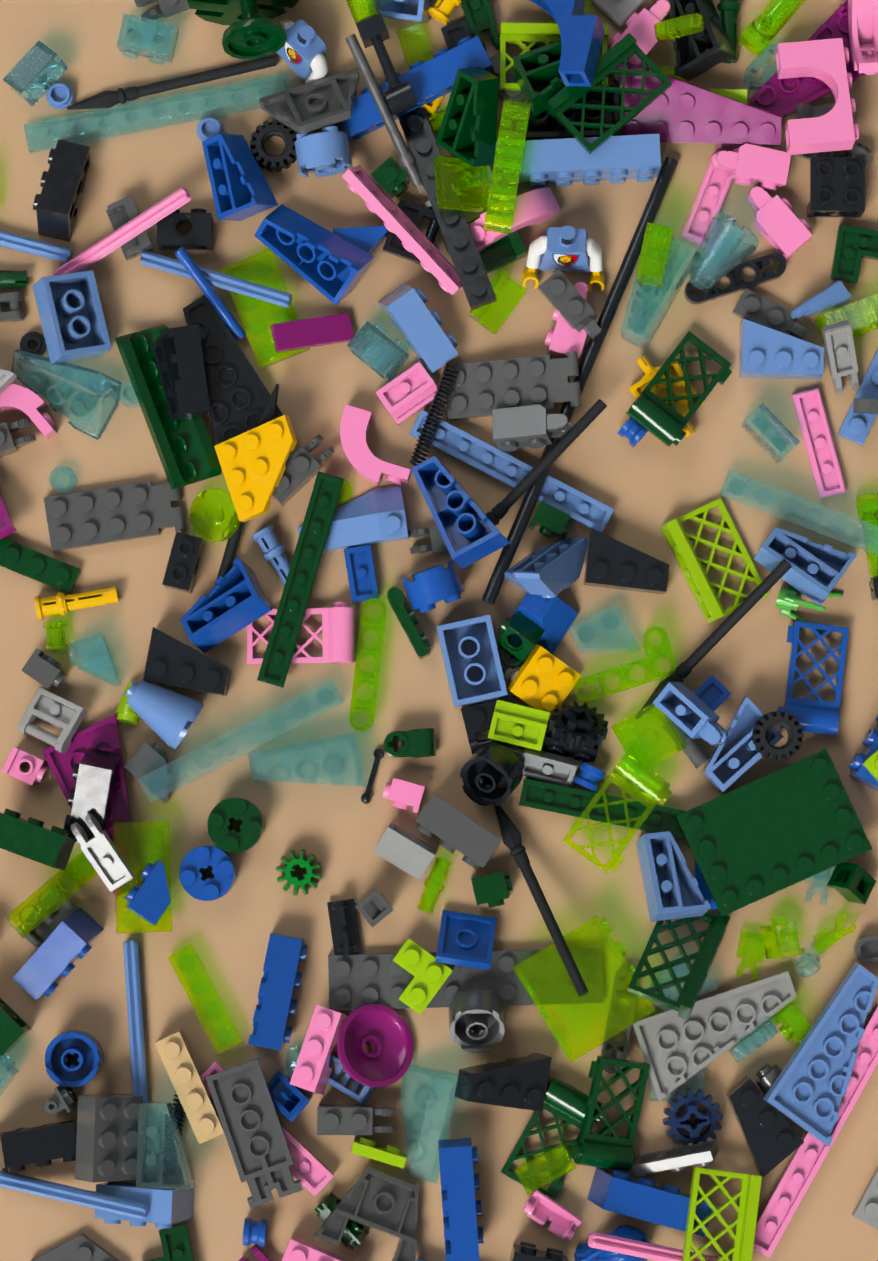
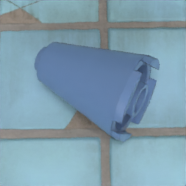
[125,680,204,749]

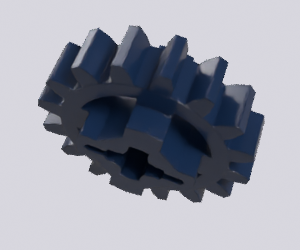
[662,1088,723,1146]

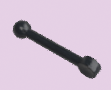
[361,748,384,804]

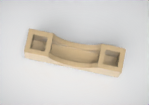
[154,1030,224,1144]

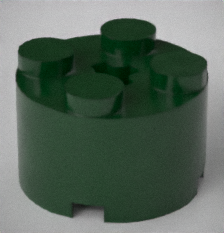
[207,798,264,853]

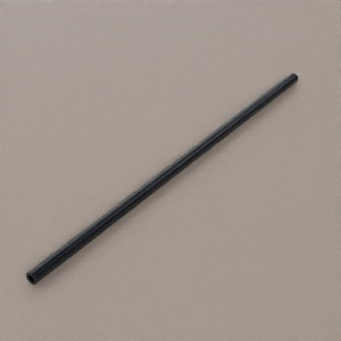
[481,157,678,605]

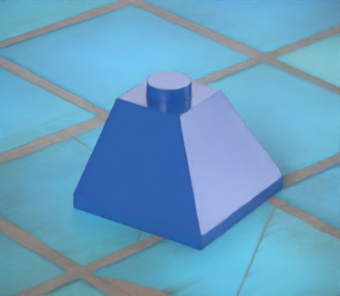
[511,592,578,654]

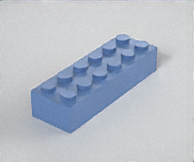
[495,134,661,189]

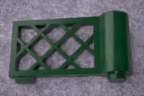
[626,331,732,447]
[570,1056,650,1171]
[501,1076,602,1198]

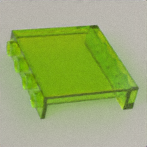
[512,915,655,1062]

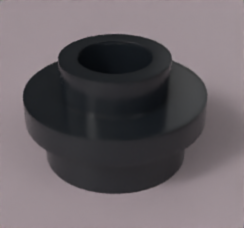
[20,332,47,359]

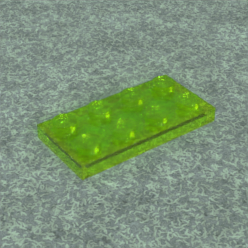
[221,249,310,369]
[113,821,172,933]

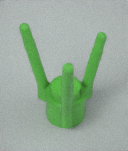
[775,585,843,635]

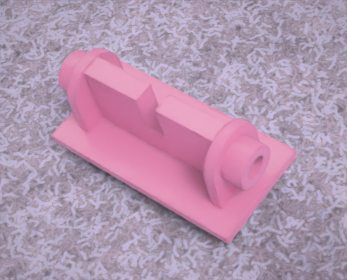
[523,1189,583,1241]

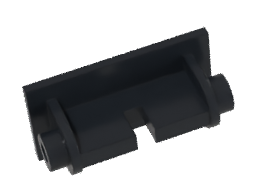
[541,727,598,762]
[327,899,362,956]

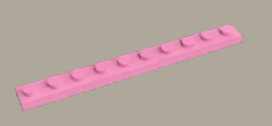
[753,1003,878,1258]

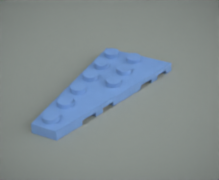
[763,963,878,1147]

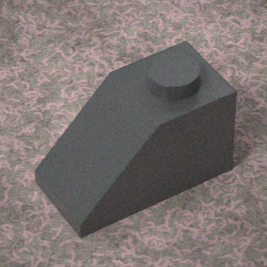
[124,742,170,803]

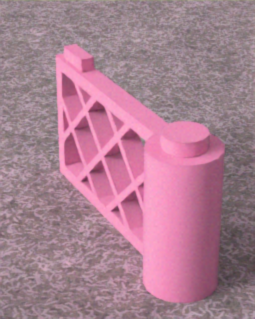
[247,602,356,664]

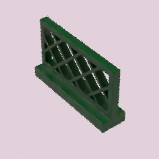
[547,33,672,154]
[627,912,730,1020]

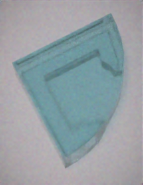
[284,1046,301,1076]

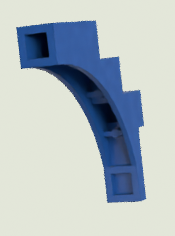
[529,0,605,87]

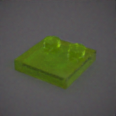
[611,704,686,774]

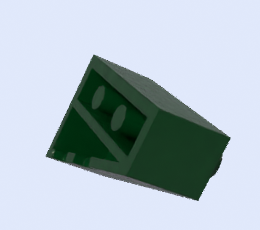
[513,40,599,118]
[436,66,499,167]
[0,808,76,870]

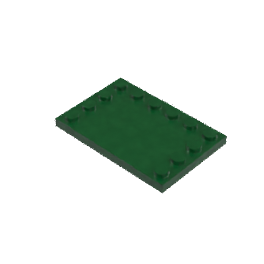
[676,748,872,917]

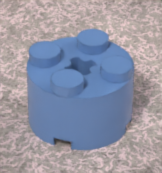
[294,126,353,178]

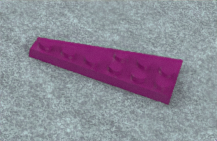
[42,714,141,897]

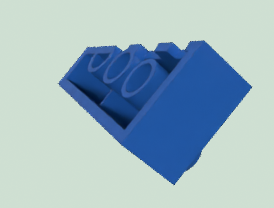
[254,204,375,305]
[411,456,510,569]
[248,933,308,1050]
[438,1138,484,1261]
[587,1167,712,1237]

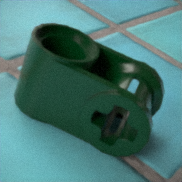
[383,728,436,758]

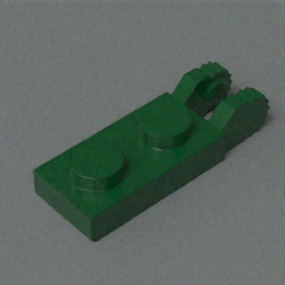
[460,0,500,51]
[387,587,432,659]

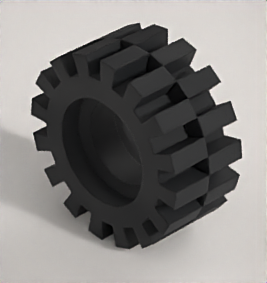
[250,119,297,172]
[752,711,804,761]

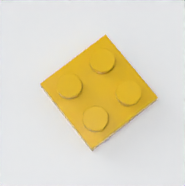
[507,644,581,718]

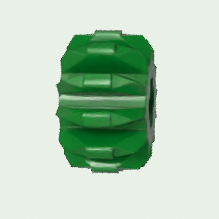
[276,849,322,895]

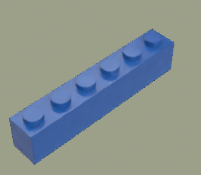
[339,36,494,143]

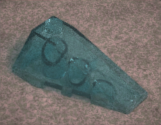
[11,349,122,440]
[400,1064,458,1183]

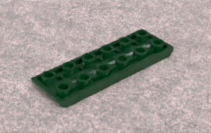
[115,324,221,490]

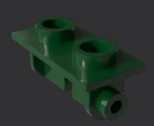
[315,1192,369,1250]

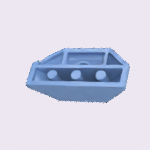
[504,537,588,598]

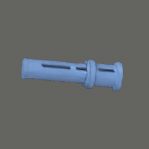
[251,525,291,586]

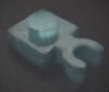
[805,866,836,905]

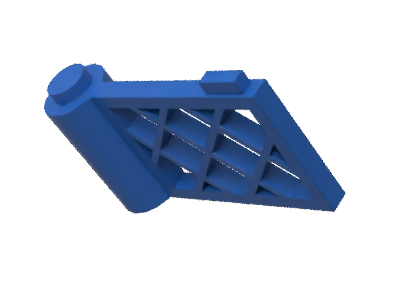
[778,621,849,736]

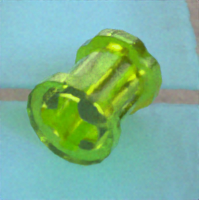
[43,621,69,651]

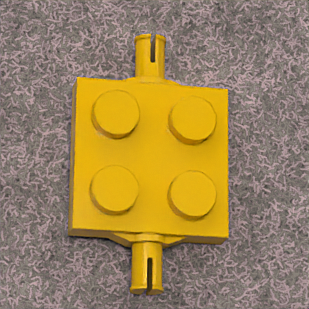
[628,355,704,437]

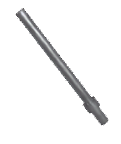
[345,34,423,187]

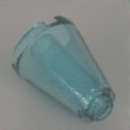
[688,212,759,290]

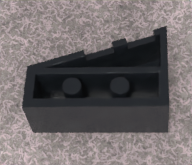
[33,139,91,242]
[583,528,669,594]
[143,627,231,696]
[726,1076,804,1178]

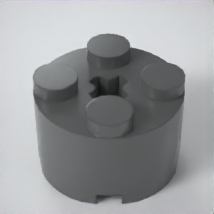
[449,989,505,1053]

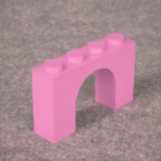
[775,38,859,155]

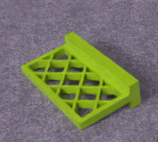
[499,22,608,91]
[660,498,769,624]
[682,1167,762,1261]

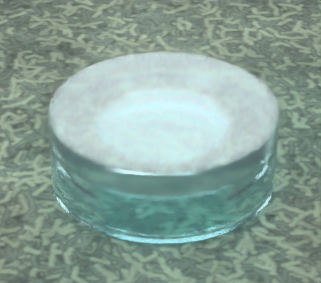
[49,466,77,494]

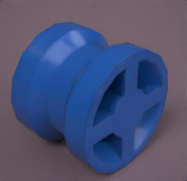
[617,418,648,447]
[573,762,606,793]
[243,1218,267,1247]

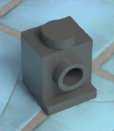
[21,648,67,690]
[355,889,394,928]

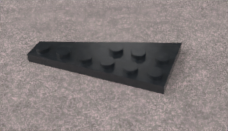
[183,295,283,444]

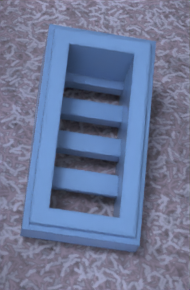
[790,280,851,319]
[328,1052,376,1104]

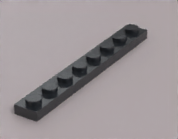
[398,108,497,310]

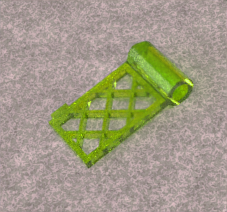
[562,752,672,873]

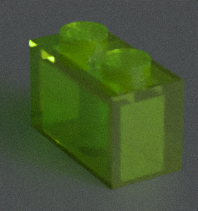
[636,222,675,288]

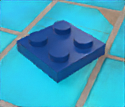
[435,910,497,970]

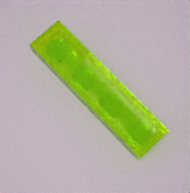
[5,851,98,938]
[168,944,243,1054]

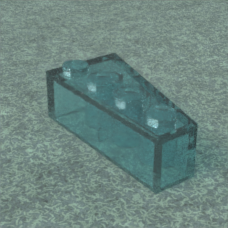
[620,225,698,351]
[248,733,366,787]

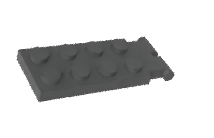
[444,352,582,420]
[44,479,186,552]
[206,1058,303,1208]

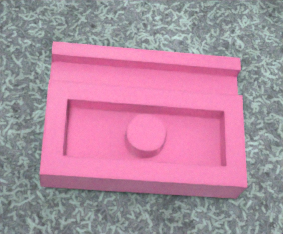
[375,361,442,425]

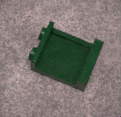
[443,217,527,274]

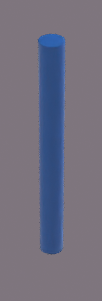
[174,247,246,340]

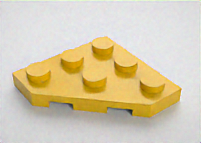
[214,415,297,522]

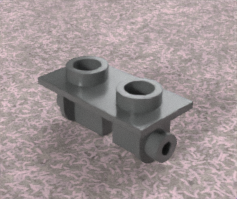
[44,1085,77,1115]

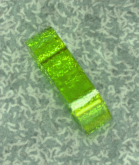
[654,14,704,40]

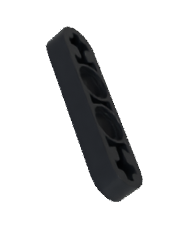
[684,254,786,305]

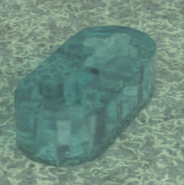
[743,44,777,90]
[729,1020,778,1062]

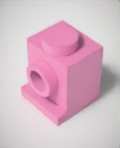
[2,747,48,786]
[382,778,425,813]

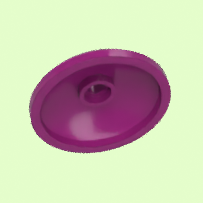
[337,1004,414,1087]

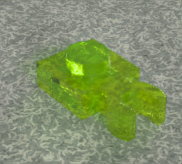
[735,930,769,980]

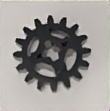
[548,701,608,751]

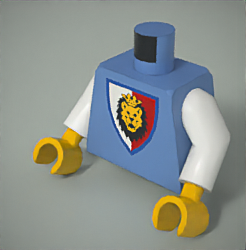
[276,19,329,84]
[522,225,605,292]

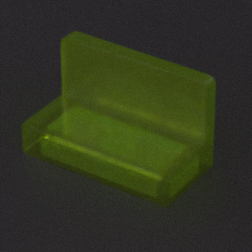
[469,268,526,334]

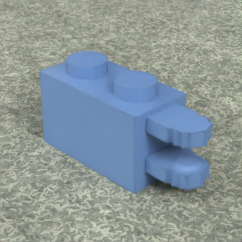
[653,682,728,745]

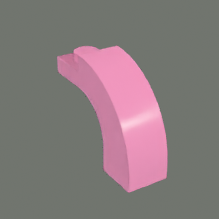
[848,0,878,75]
[468,187,561,252]
[0,384,56,440]
[340,405,411,485]

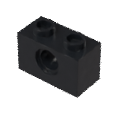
[157,208,213,250]
[162,532,205,594]

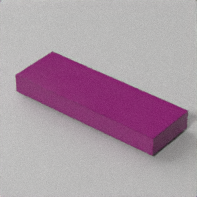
[271,313,355,353]

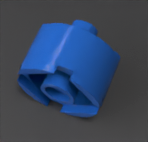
[402,560,464,613]
[179,846,236,901]
[45,1030,104,1087]

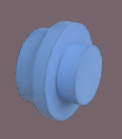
[46,82,74,110]
[197,117,224,142]

